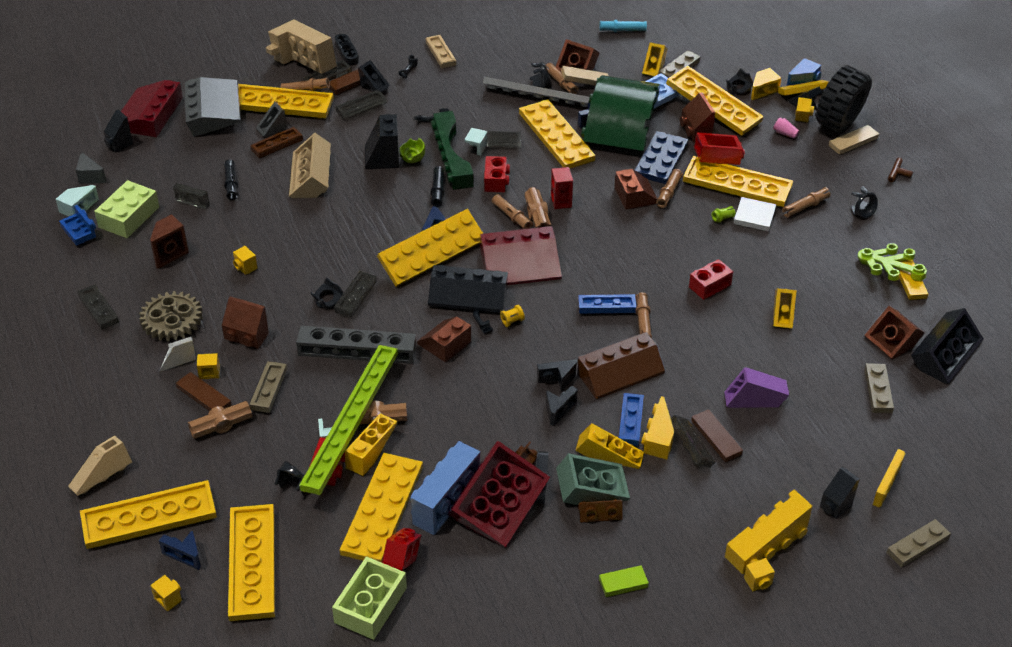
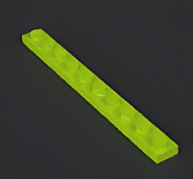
[300,345,398,495]

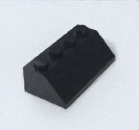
[428,265,508,313]
[911,308,984,384]

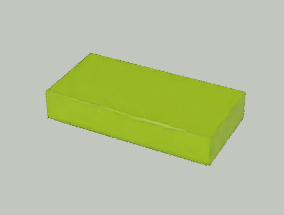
[599,565,649,597]

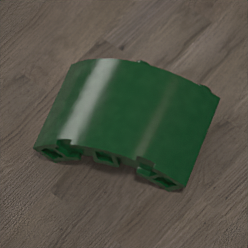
[581,75,660,151]

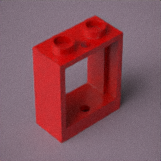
[694,132,745,165]

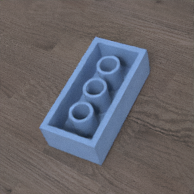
[410,441,480,535]

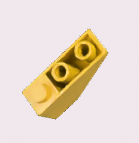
[641,396,674,459]
[345,413,397,476]
[575,423,644,469]

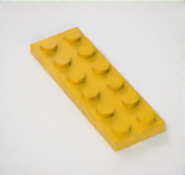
[666,66,764,136]
[238,84,334,118]
[519,100,596,169]
[683,156,793,207]
[377,209,483,287]
[340,453,423,563]
[80,480,217,549]
[228,504,275,621]

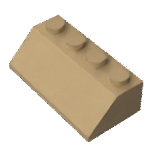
[289,133,331,198]

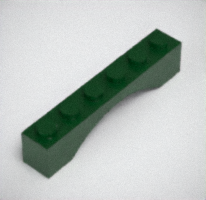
[431,111,474,190]

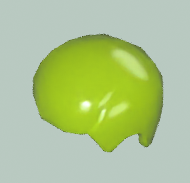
[400,138,425,163]

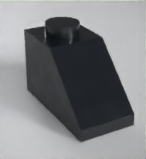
[104,110,133,152]
[820,467,860,519]

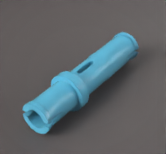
[599,20,647,32]

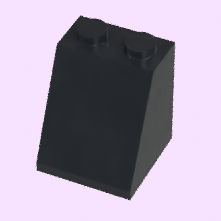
[365,114,399,170]

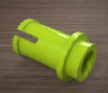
[711,206,736,222]

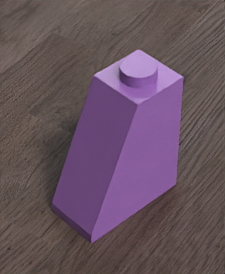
[724,367,789,408]

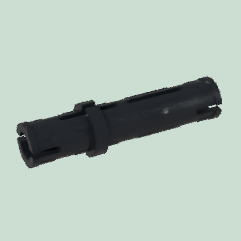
[224,159,238,200]
[430,166,445,207]

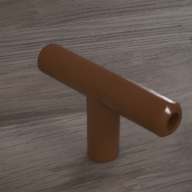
[888,158,913,182]

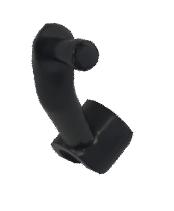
[398,55,418,79]
[414,108,449,122]
[473,310,493,334]

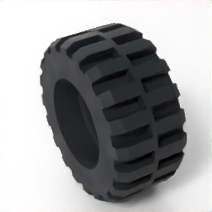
[815,65,872,133]

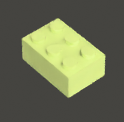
[94,180,159,238]
[332,556,407,640]

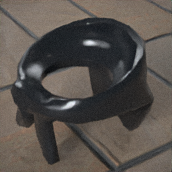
[530,62,552,88]
[726,68,753,95]
[851,186,878,218]
[310,278,344,308]
[274,461,305,495]

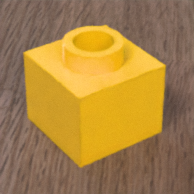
[795,98,814,122]
[233,246,258,275]
[197,353,220,379]
[744,558,775,592]
[150,575,182,612]

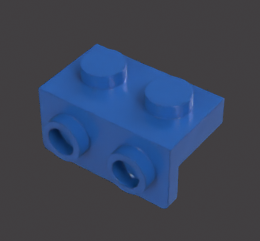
[59,205,96,245]

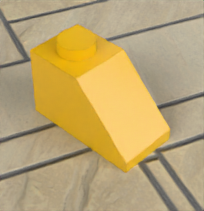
[642,42,668,77]
[751,68,781,100]
[773,288,797,328]

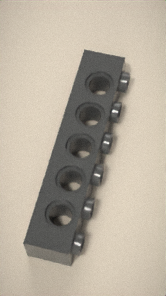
[296,326,417,364]

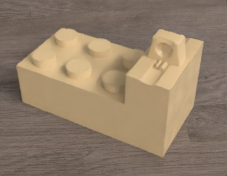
[266,20,337,74]

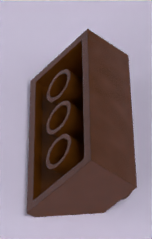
[577,332,665,400]

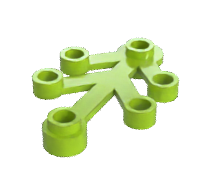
[858,243,927,281]

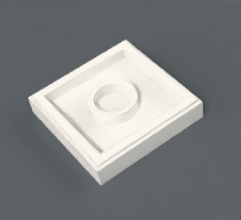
[734,197,776,231]

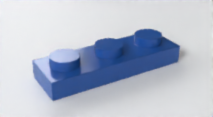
[578,294,636,314]
[619,393,644,446]

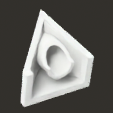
[159,337,196,372]

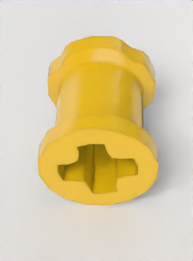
[500,305,525,327]

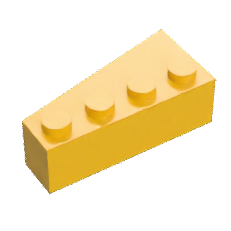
[725,489,813,574]

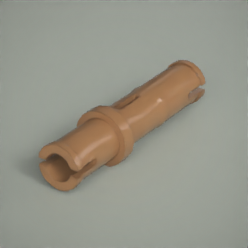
[546,63,579,94]
[281,78,330,91]
[656,169,683,208]
[782,187,831,218]
[492,194,533,229]
[636,292,652,338]

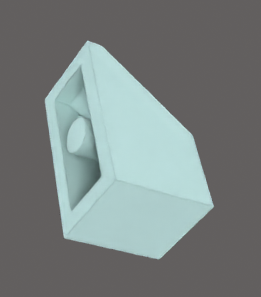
[56,185,99,217]

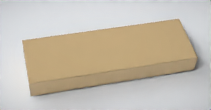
[426,35,456,68]
[561,66,608,85]
[829,125,879,155]

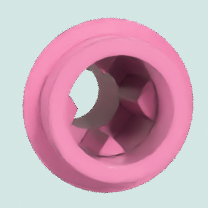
[773,117,800,139]

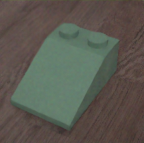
[556,453,630,505]

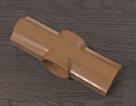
[525,187,551,228]
[188,401,252,438]
[360,401,407,425]

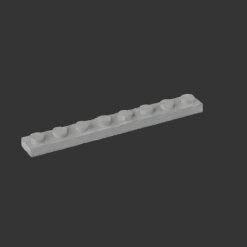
[483,77,589,107]

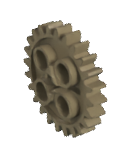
[139,291,203,341]

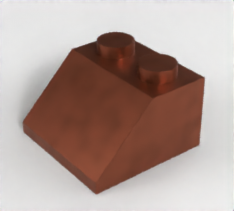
[556,39,600,72]
[679,93,715,143]
[614,169,658,210]
[150,214,189,269]
[222,296,269,349]
[864,306,925,359]
[417,316,471,362]

